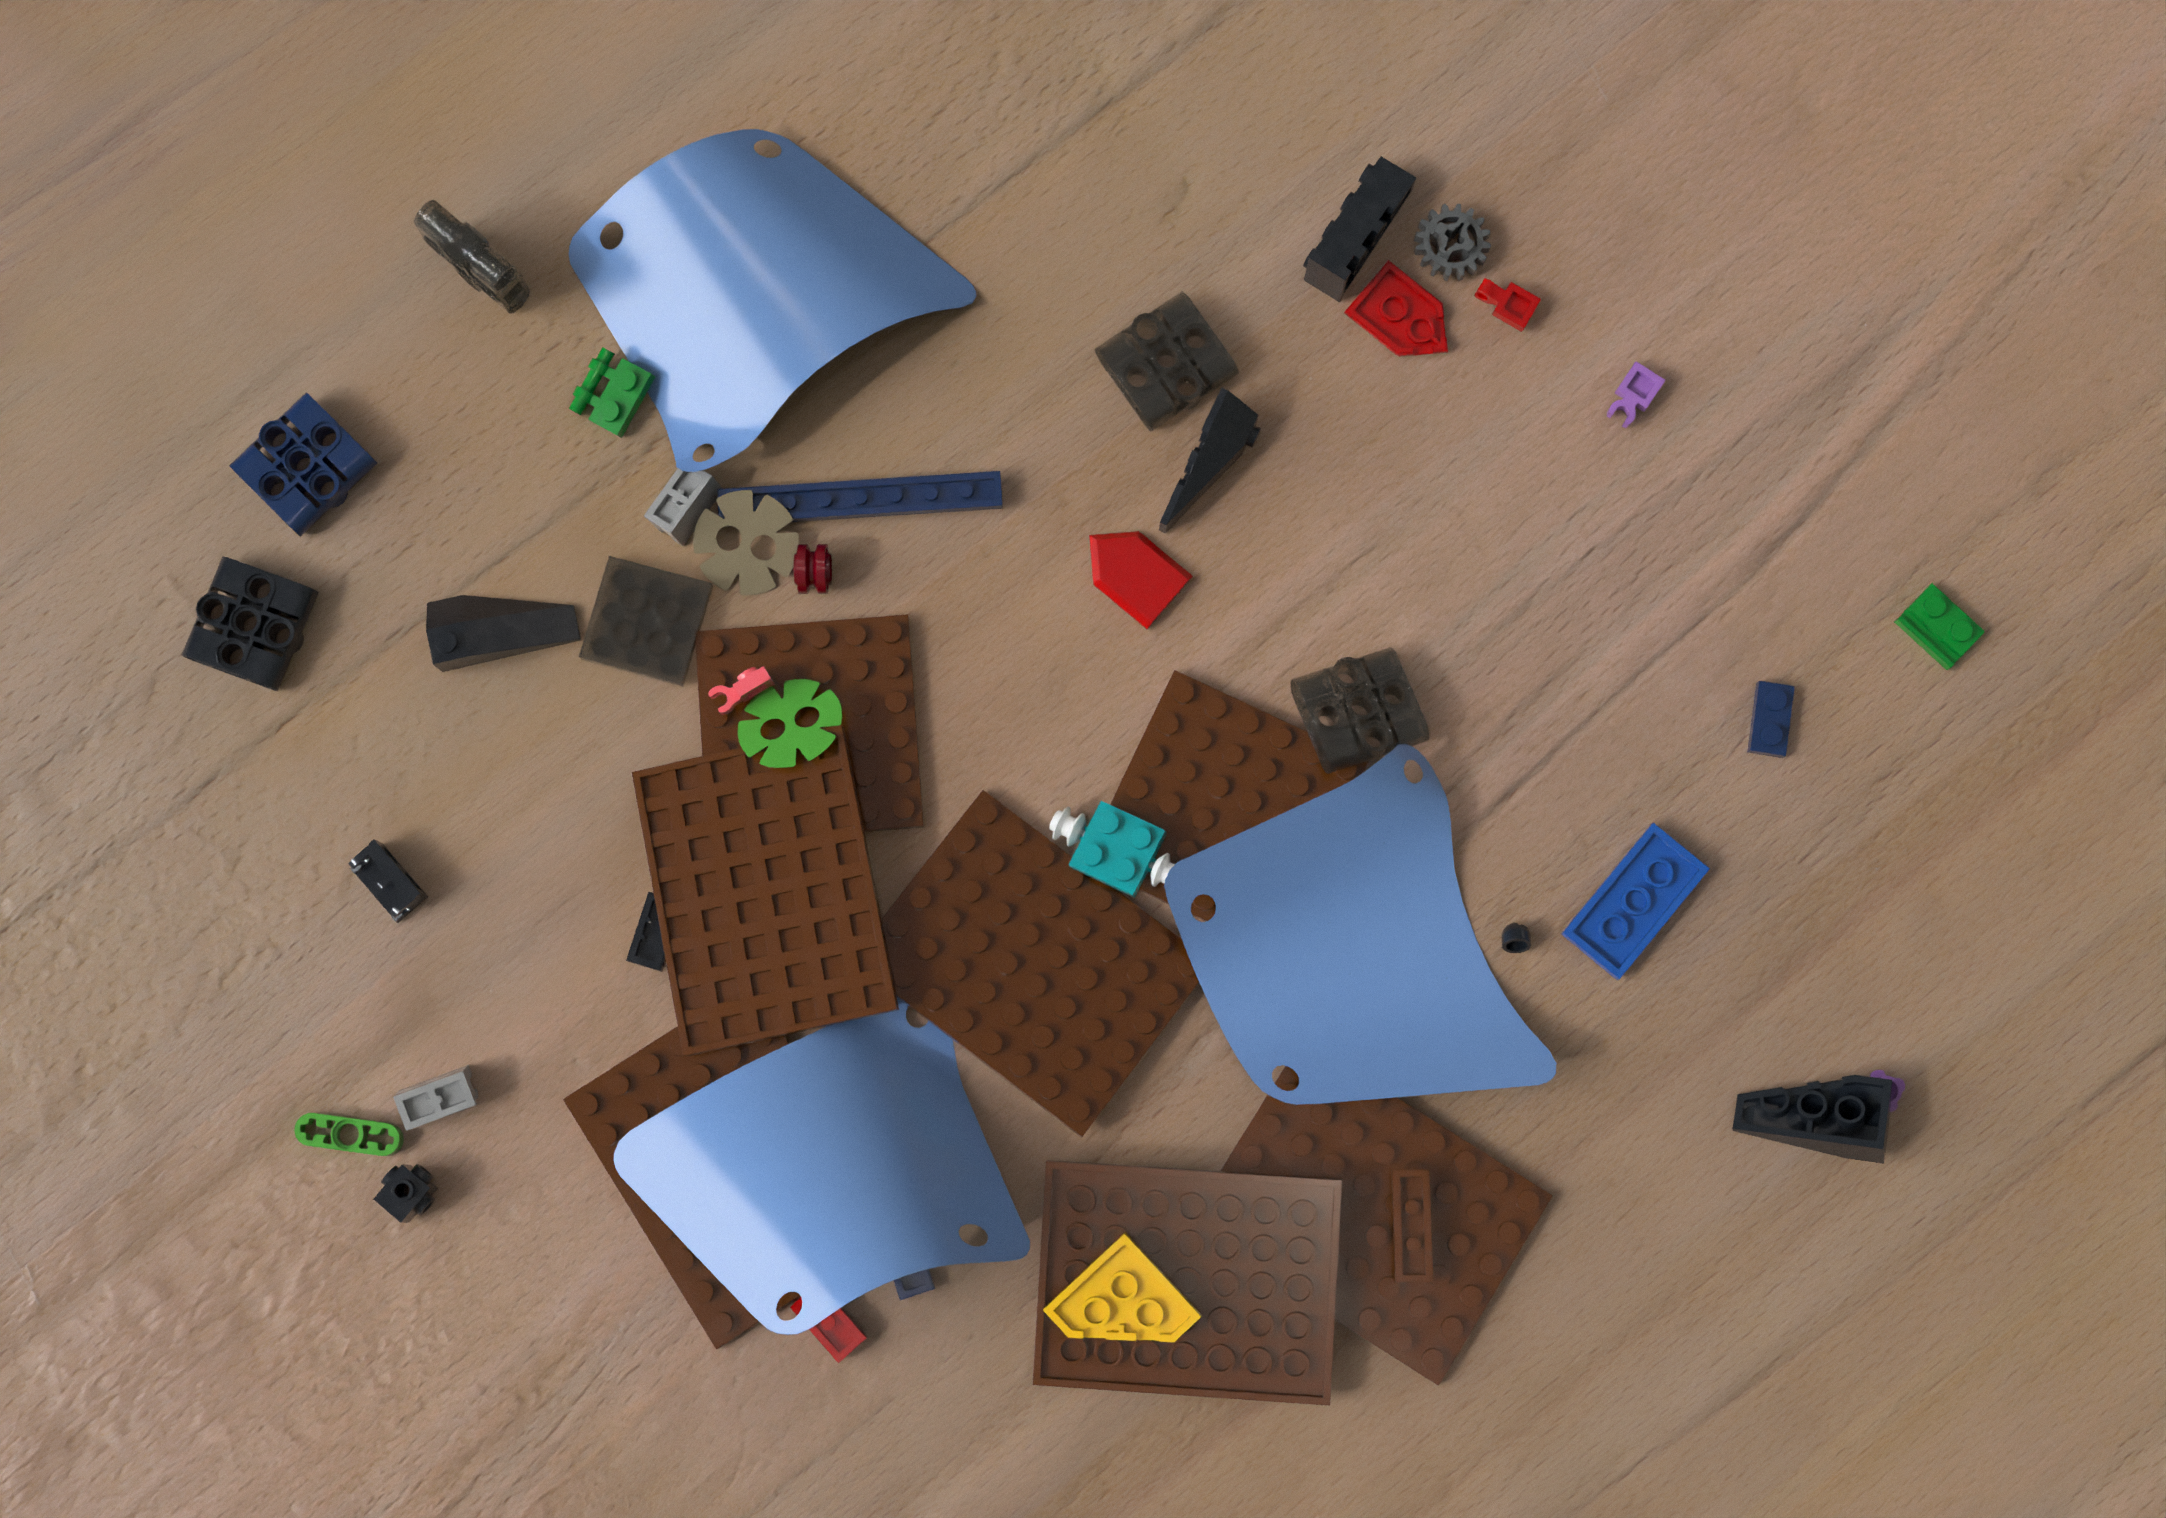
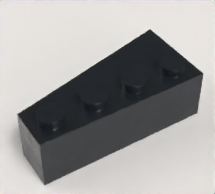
[1303,156,1416,302]

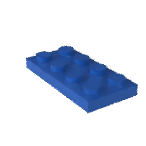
[1561,823,1710,980]

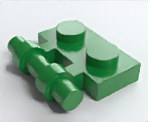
[569,347,656,438]

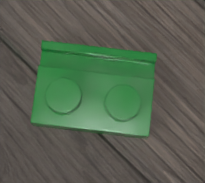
[1894,583,1985,670]

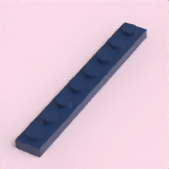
[717,471,1003,527]

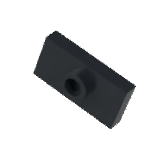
[626,891,666,972]

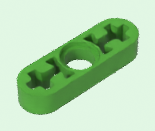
[294,1113,404,1156]

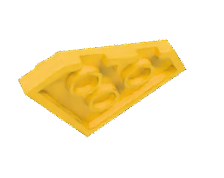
[1043,1232,1202,1342]

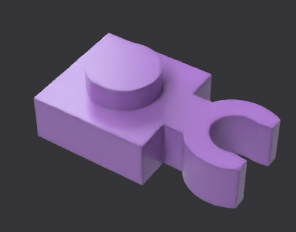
[1607,361,1665,428]

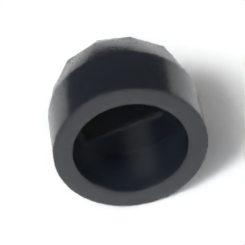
[1501,922,1531,953]

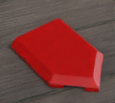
[1344,260,1448,357]
[1089,531,1193,630]

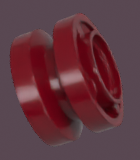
[794,544,832,594]

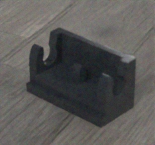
[348,839,428,923]

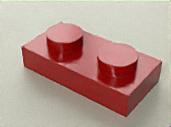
[790,1297,867,1363]

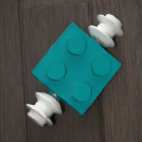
[1049,801,1175,898]

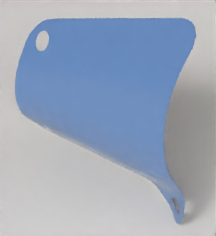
[569,129,976,472]
[1164,744,1557,1105]
[614,998,1030,1335]

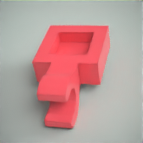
[708,666,775,715]

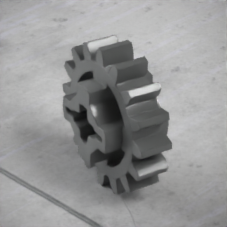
[1414,204,1491,281]

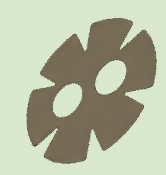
[693,490,799,595]

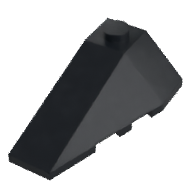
[426,595,581,672]
[1732,1075,1892,1164]

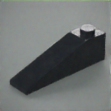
[1159,388,1261,533]

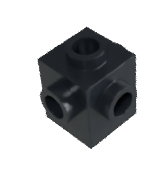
[373,1164,438,1223]

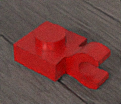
[1474,278,1541,332]

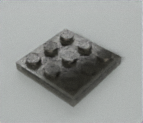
[579,556,713,687]

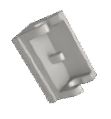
[644,468,723,546]
[393,1065,478,1131]

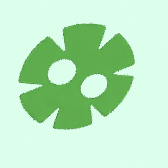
[738,679,842,768]

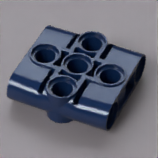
[229,392,378,537]

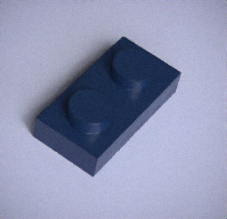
[1747,681,1795,758]

